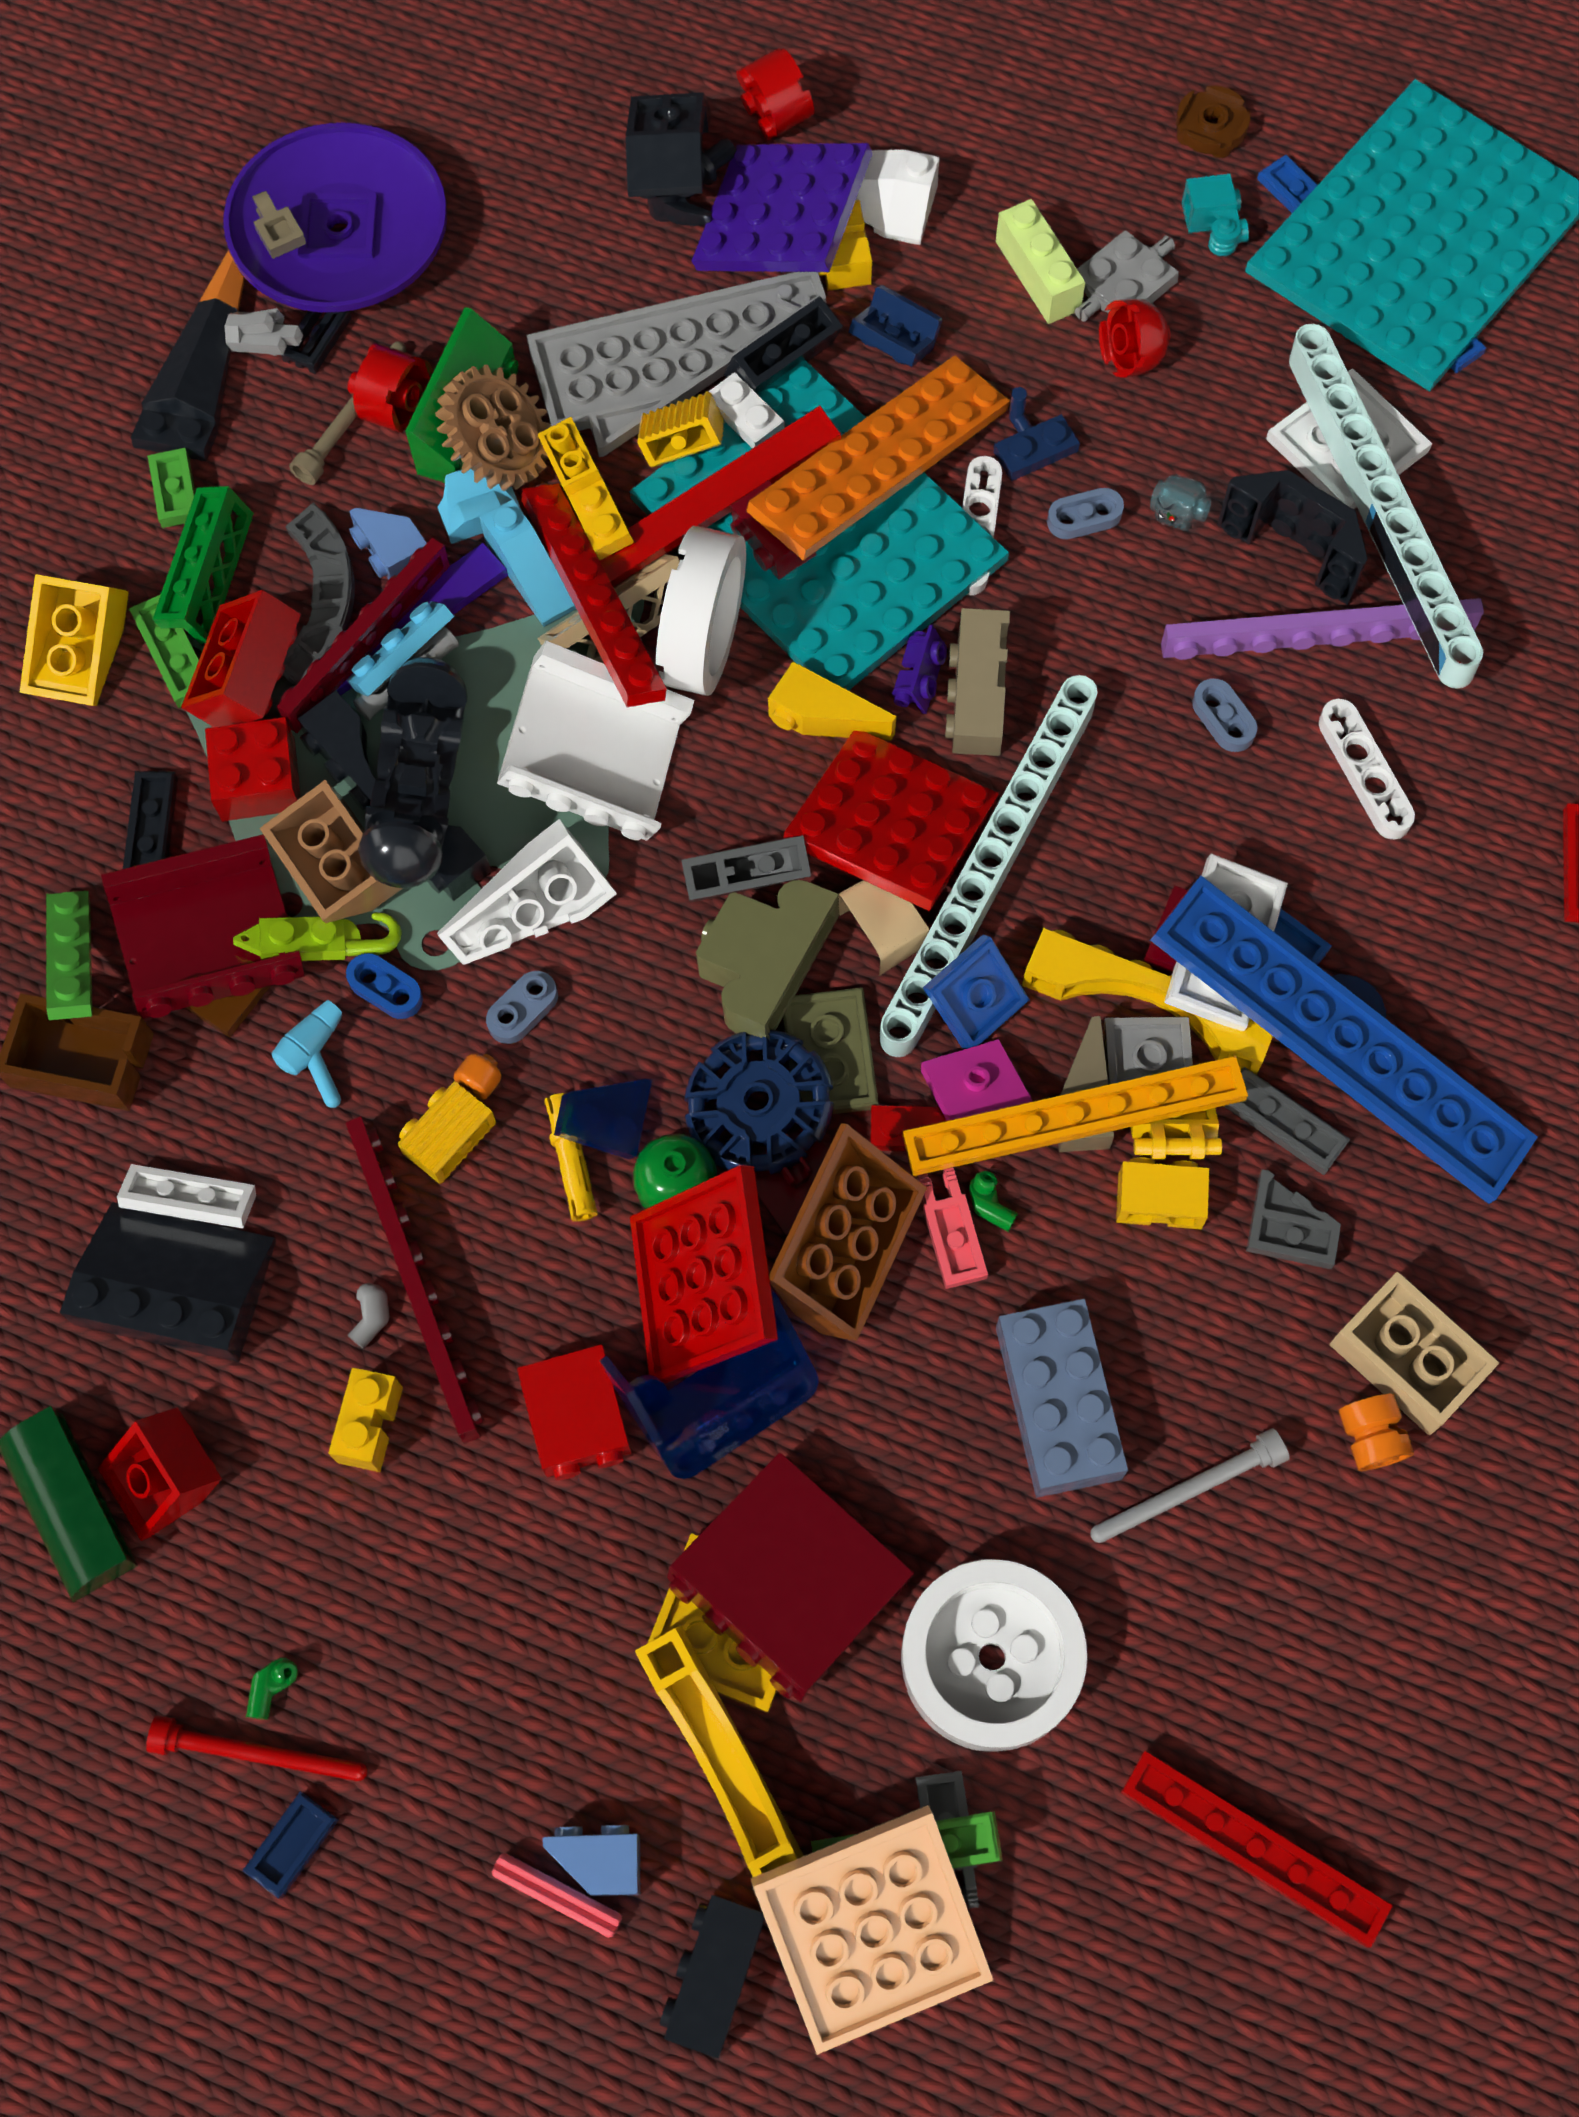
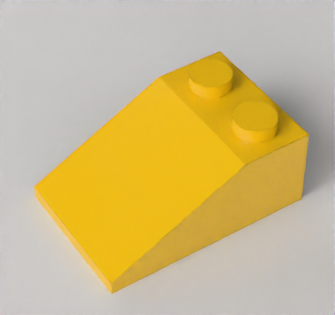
[19,574,129,706]

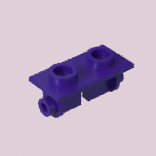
[892,625,947,714]

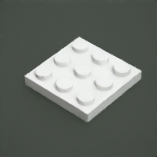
[1266,368,1432,509]

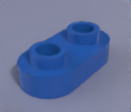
[346,953,423,1019]

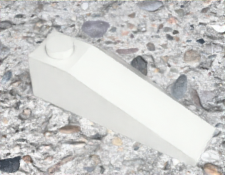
[856,150,939,245]

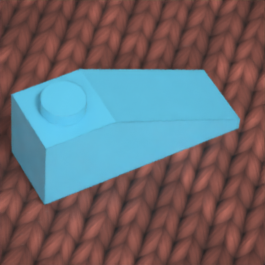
[479,499,576,627]

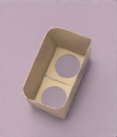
[838,880,929,976]

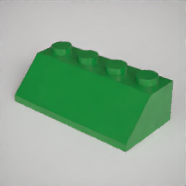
[405,307,518,483]

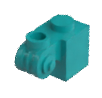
[1181,174,1249,256]

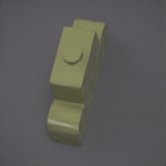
[696,880,839,1040]

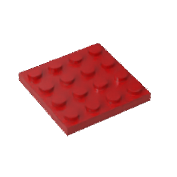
[783,731,999,911]
[630,1165,778,1384]

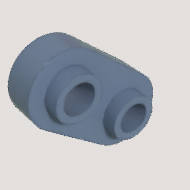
[1047,488,1124,539]
[1192,679,1257,752]
[486,971,558,1044]

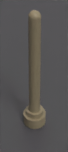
[289,341,406,485]

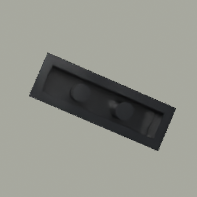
[724,296,843,394]
[659,1895,765,2059]

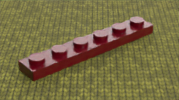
[277,537,450,733]

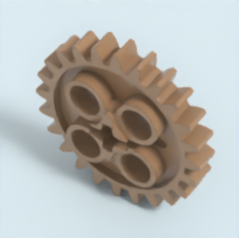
[435,365,552,491]

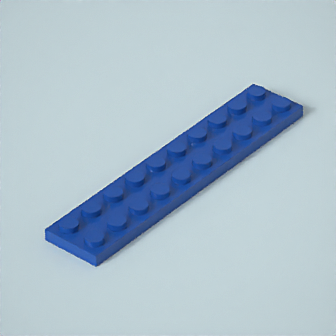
[1150,875,1538,1204]

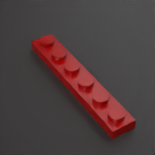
[1120,1751,1393,1948]

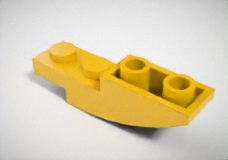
[538,417,634,560]

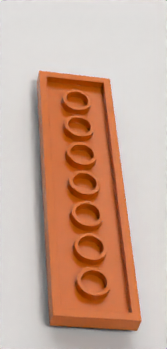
[746,355,1010,561]

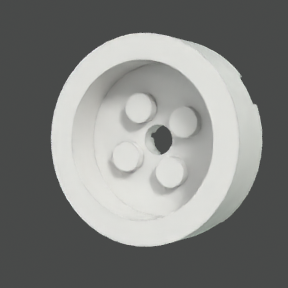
[656,526,746,696]
[901,1559,1087,1752]

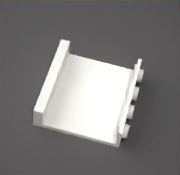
[497,641,694,841]

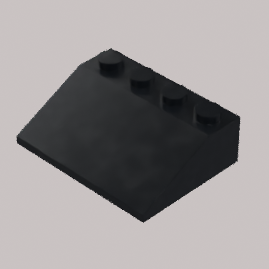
[60,1202,276,1362]

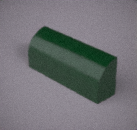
[0,1406,138,1603]

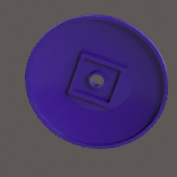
[223,123,447,313]

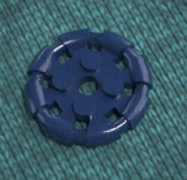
[684,1029,834,1175]

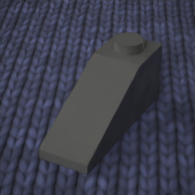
[681,835,811,903]

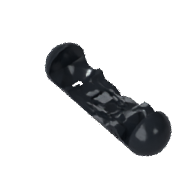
[358,657,468,888]

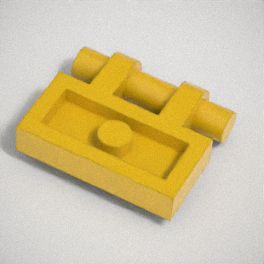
[1130,1108,1222,1159]

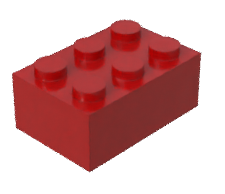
[181,589,301,727]

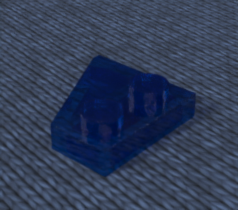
[554,1079,652,1160]

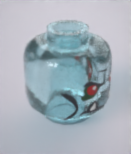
[1150,474,1211,531]

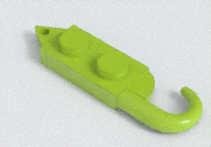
[233,912,402,961]

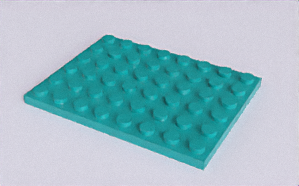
[1245,79,1579,392]
[630,360,1009,691]

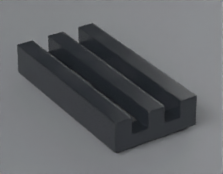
[281,311,352,375]

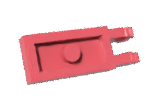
[917,1167,988,1289]

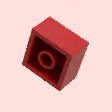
[205,717,301,822]

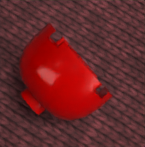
[1099,298,1170,378]

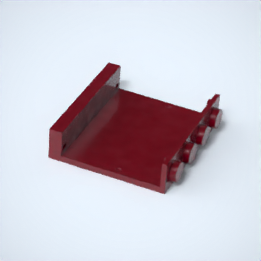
[101,834,305,1019]
[667,1452,914,1703]

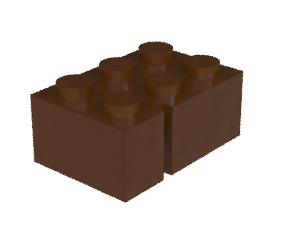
[0,993,154,1111]

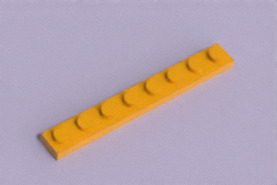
[903,1056,1248,1176]

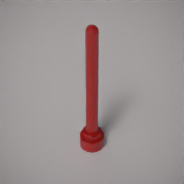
[146,1715,368,1781]

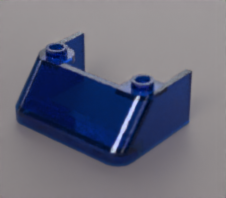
[599,1289,819,1479]

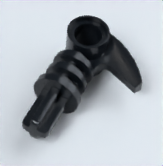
[647,138,737,226]

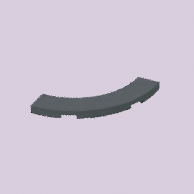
[282,502,355,686]

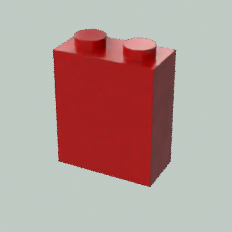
[517,1344,632,1480]

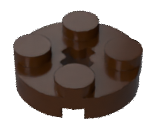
[1176,85,1251,158]

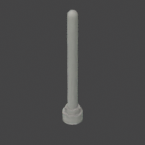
[1090,1428,1290,1543]

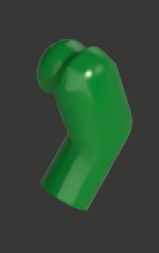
[969,1171,1018,1232]
[246,1658,298,1720]

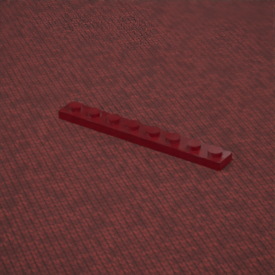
[345,1116,484,1444]

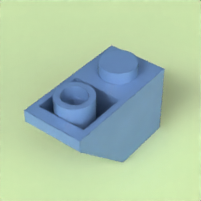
[349,508,427,580]
[543,1825,641,1896]

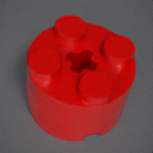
[736,48,815,141]
[347,343,433,433]

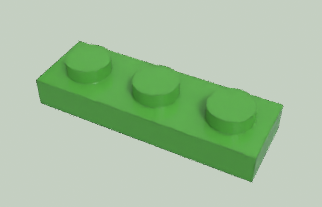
[129,594,199,708]

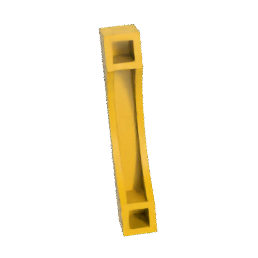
[1022,928,1273,1075]
[635,1625,804,1877]

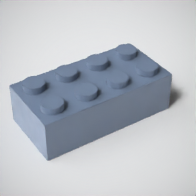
[996,1299,1128,1498]

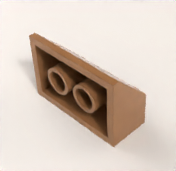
[259,780,403,923]

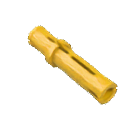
[544,1093,598,1222]

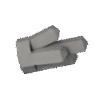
[225,308,303,356]

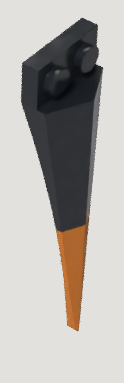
[130,250,245,461]

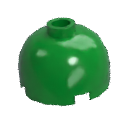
[633,1134,717,1209]

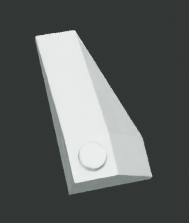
[437,819,617,965]

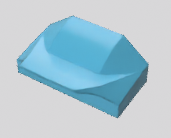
[437,469,522,544]

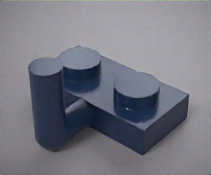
[993,387,1080,481]

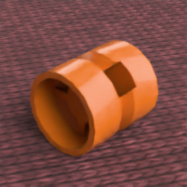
[1338,1393,1414,1471]

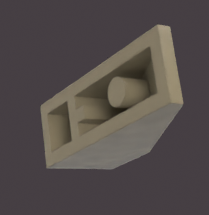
[1058,1016,1114,1152]

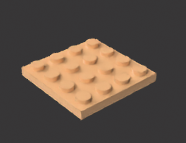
[751,1805,993,2055]

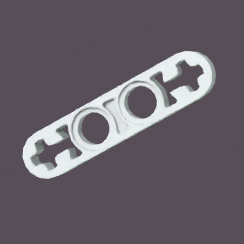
[962,456,1002,595]
[1318,699,1415,840]

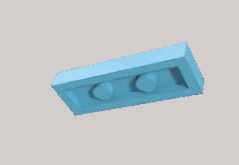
[346,601,454,697]

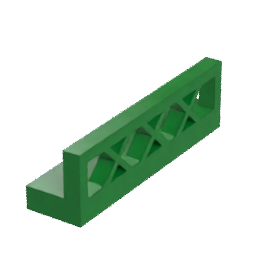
[152,486,254,645]

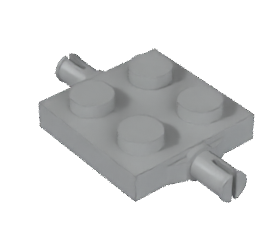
[1075,230,1179,322]

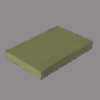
[783,988,879,1114]

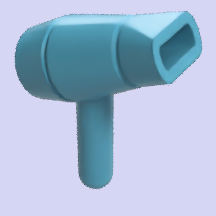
[271,1000,342,1108]

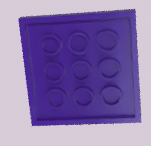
[692,143,873,272]

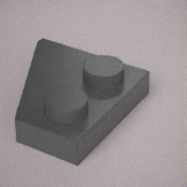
[1246,1169,1341,1269]

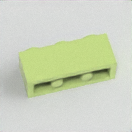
[996,199,1085,324]

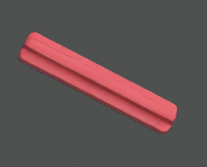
[492,1853,622,1937]

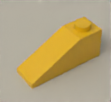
[768,662,896,741]

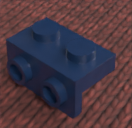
[849,285,942,367]

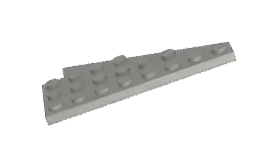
[526,272,826,457]

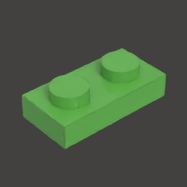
[147,448,195,528]

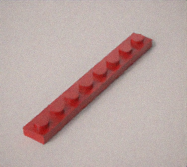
[522,483,667,708]

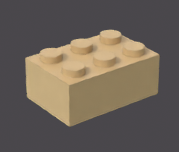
[1329,1271,1499,1436]

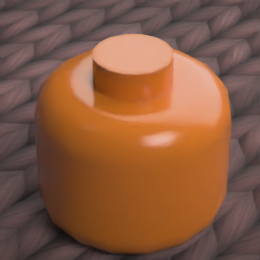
[454,1053,502,1100]

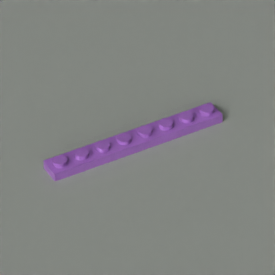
[1161,598,1484,660]

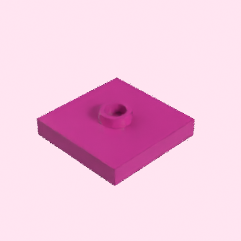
[921,1039,1033,1121]

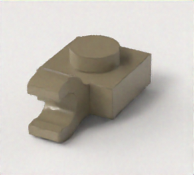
[252,191,306,259]

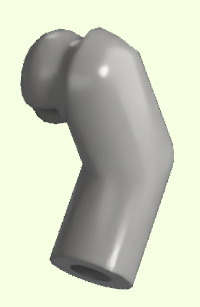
[348,1283,390,1349]

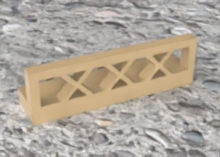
[538,554,680,663]

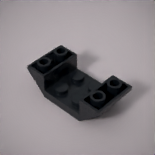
[625,92,711,199]
[1217,470,1368,605]

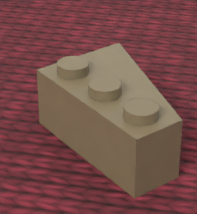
[945,608,1010,756]

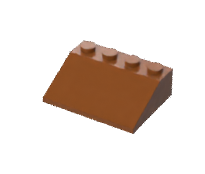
[769,1123,927,1341]

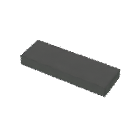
[1224,1067,1350,1175]

